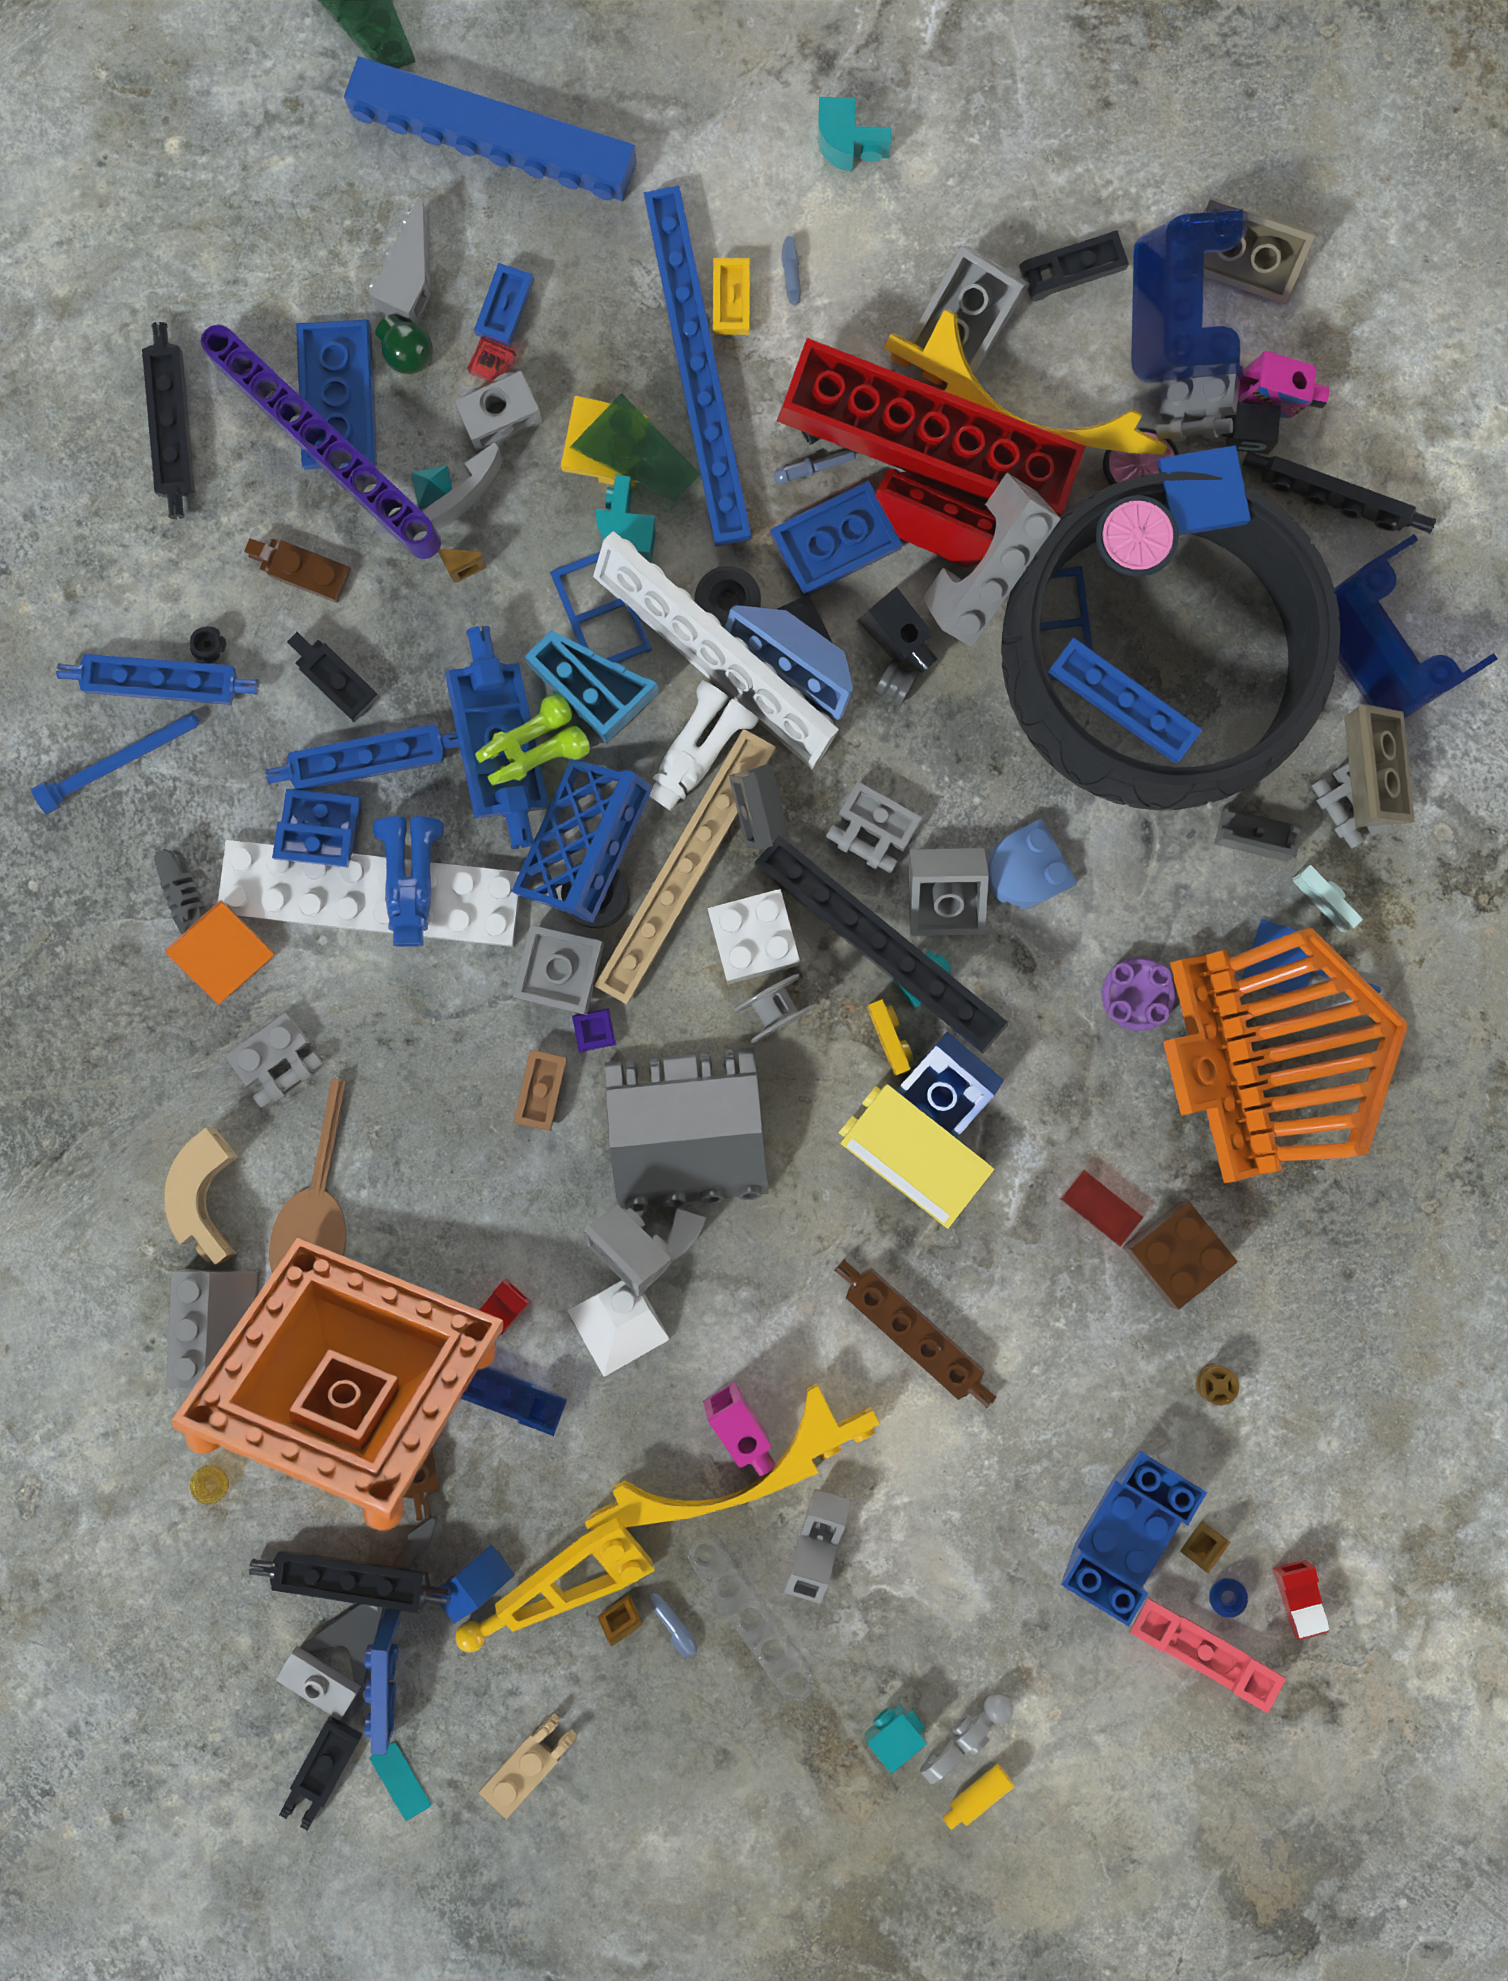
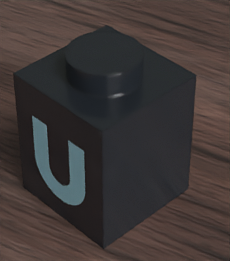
[1221,402,1281,454]

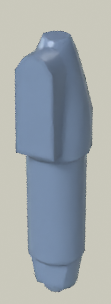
[781,236,801,306]
[650,1593,697,1658]

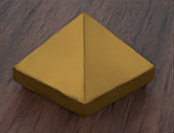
[1180,1521,1231,1574]
[597,1594,643,1646]

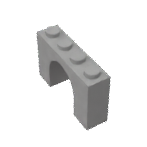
[922,473,1061,647]

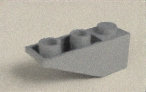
[369,199,431,324]

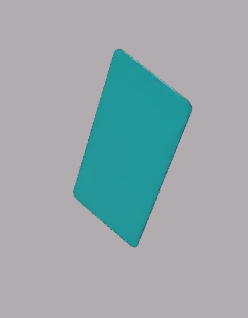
[370,1742,431,1821]

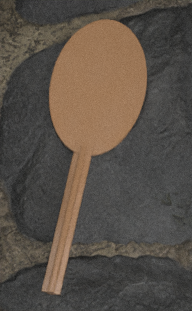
[269,1079,346,1273]

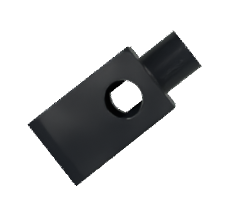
[857,587,938,673]

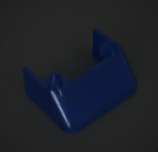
[1333,534,1498,719]

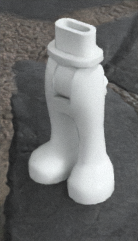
[649,680,759,811]

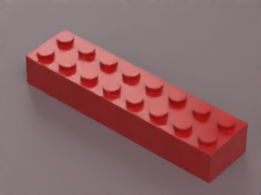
[777,338,1086,517]

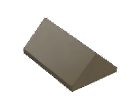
[1183,197,1316,305]
[1344,705,1415,828]

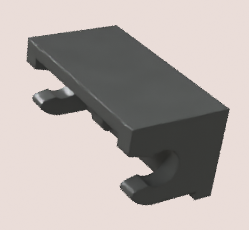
[1214,808,1302,862]

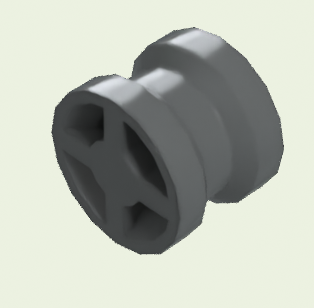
[875,660,919,707]

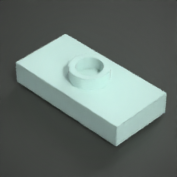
[1292,865,1363,932]

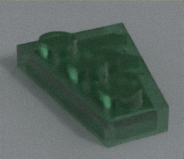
[318,0,416,69]
[569,393,701,502]

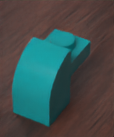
[818,97,891,171]
[595,475,656,563]

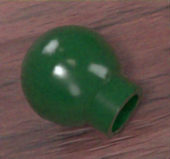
[375,314,433,375]

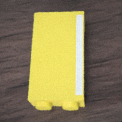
[838,1084,995,1229]

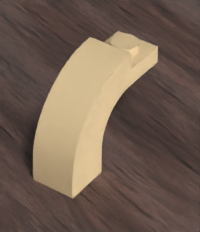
[164,1128,238,1265]

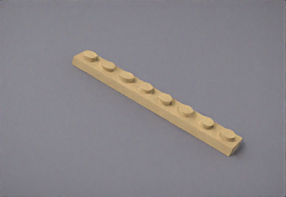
[594,729,776,1005]

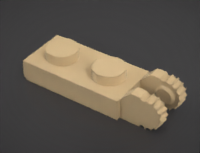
[478,1713,578,1820]

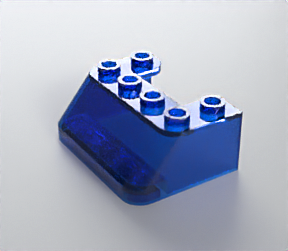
[1131,209,1248,383]

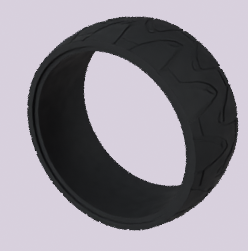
[1001,471,1340,810]

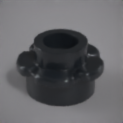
[190,626,226,663]

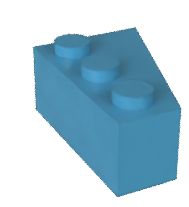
[524,630,659,744]

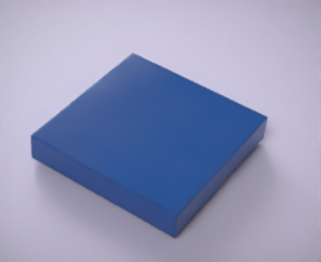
[1157,445,1251,536]

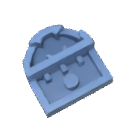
[987,819,1078,910]

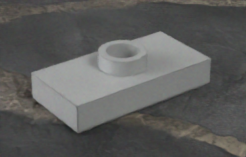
[276,1646,361,1721]

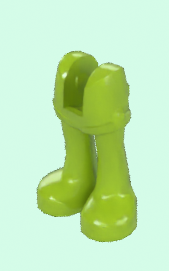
[475,692,590,785]

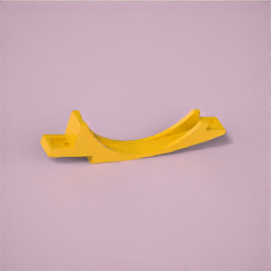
[884,309,1167,455]
[584,1382,880,1529]

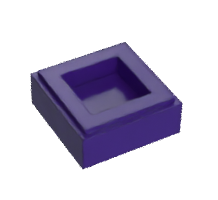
[572,1008,617,1053]

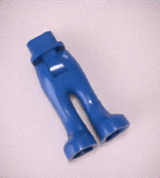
[373,816,444,947]

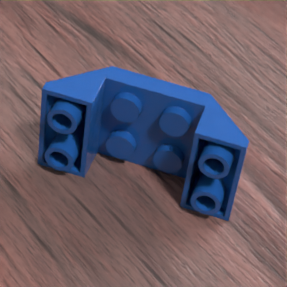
[1061,1451,1208,1627]

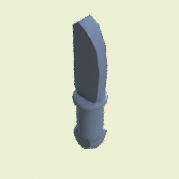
[774,450,856,484]

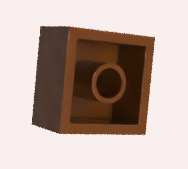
[1122,1201,1238,1310]

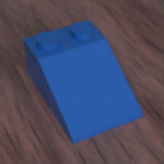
[896,1032,1004,1138]

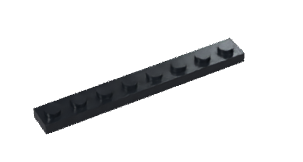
[754,835,1008,1054]

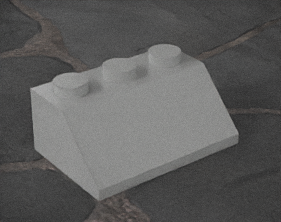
[166,1269,259,1388]

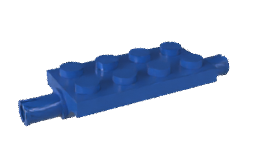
[445,626,549,849]

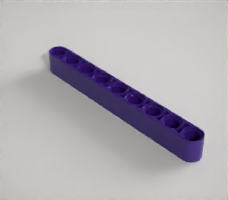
[200,324,441,559]

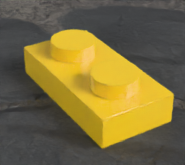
[713,258,750,335]
[867,999,914,1076]

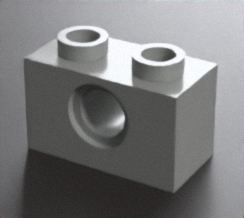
[454,371,543,452]

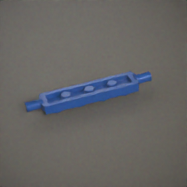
[56,654,259,705]
[265,724,459,790]

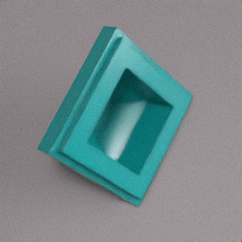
[412,466,452,509]

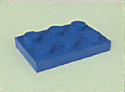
[770,481,902,596]

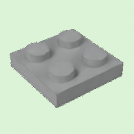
[513,925,605,1015]

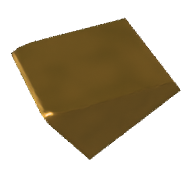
[438,549,487,583]

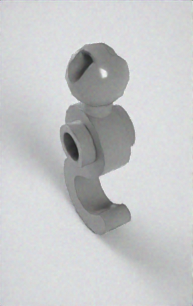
[920,1693,1013,1784]

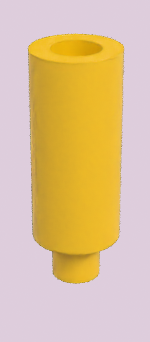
[942,1763,1015,1830]

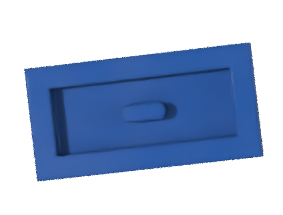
[474,263,534,347]

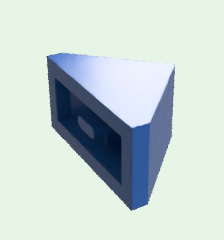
[438,1544,515,1624]

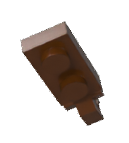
[244,538,351,603]

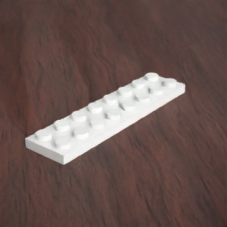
[593,531,839,769]
[218,840,520,947]

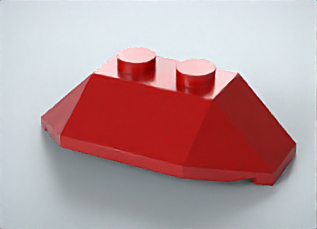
[875,468,996,568]

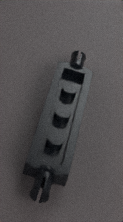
[142,322,195,519]
[1242,450,1436,534]
[249,1550,452,1613]

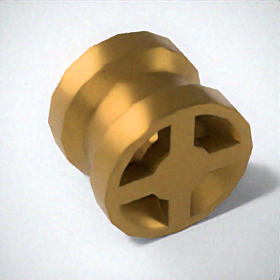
[1195,1364,1240,1406]

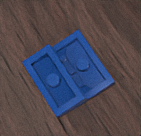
[272,789,362,868]

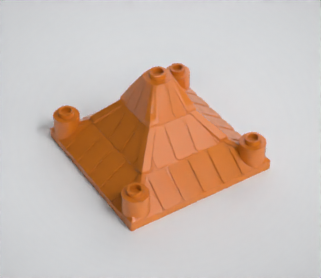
[171,1238,503,1530]

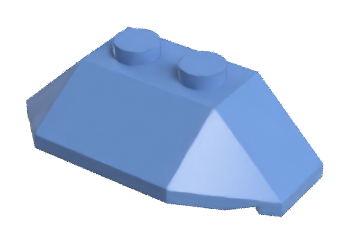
[724,605,853,720]

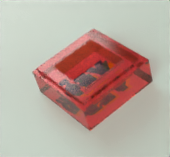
[467,336,517,383]

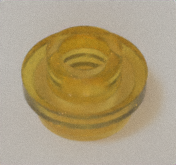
[190,1465,229,1505]

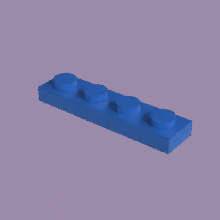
[1048,637,1202,764]

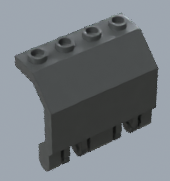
[605,1047,769,1212]

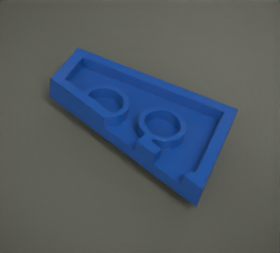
[365,1609,401,1755]

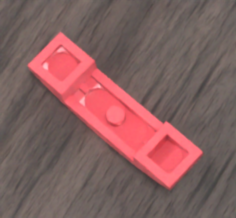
[1129,1598,1286,1713]

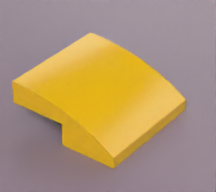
[560,396,649,489]

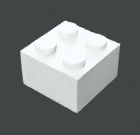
[707,889,800,984]

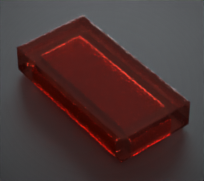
[1060,1170,1143,1247]

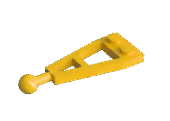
[455,1517,655,1653]

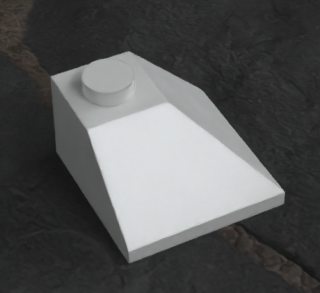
[568,1280,670,1377]

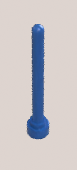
[31,714,199,815]

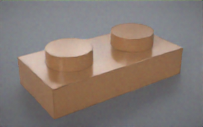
[513,1050,568,1131]

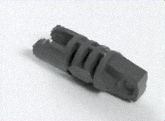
[154,849,206,935]

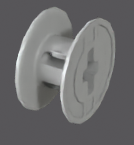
[734,974,817,1043]

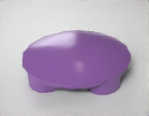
[1101,957,1176,1031]

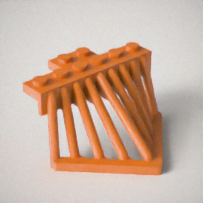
[1163,928,1408,1183]

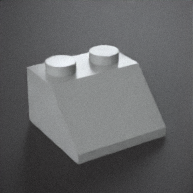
[909,848,989,936]
[583,1204,672,1297]

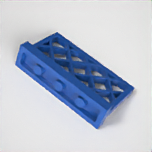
[511,759,653,923]

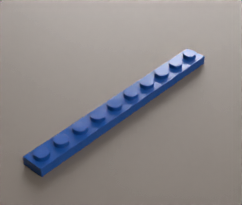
[644,185,751,547]

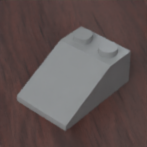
[909,246,1030,374]

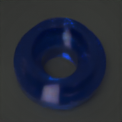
[1209,1578,1248,1618]

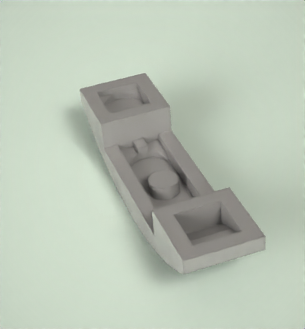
[373,442,503,544]

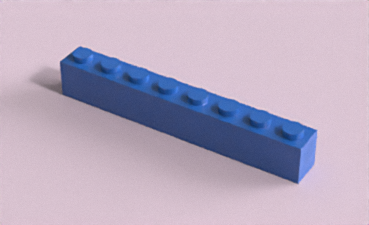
[344,56,637,201]

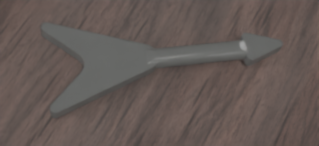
[301,1516,437,1690]

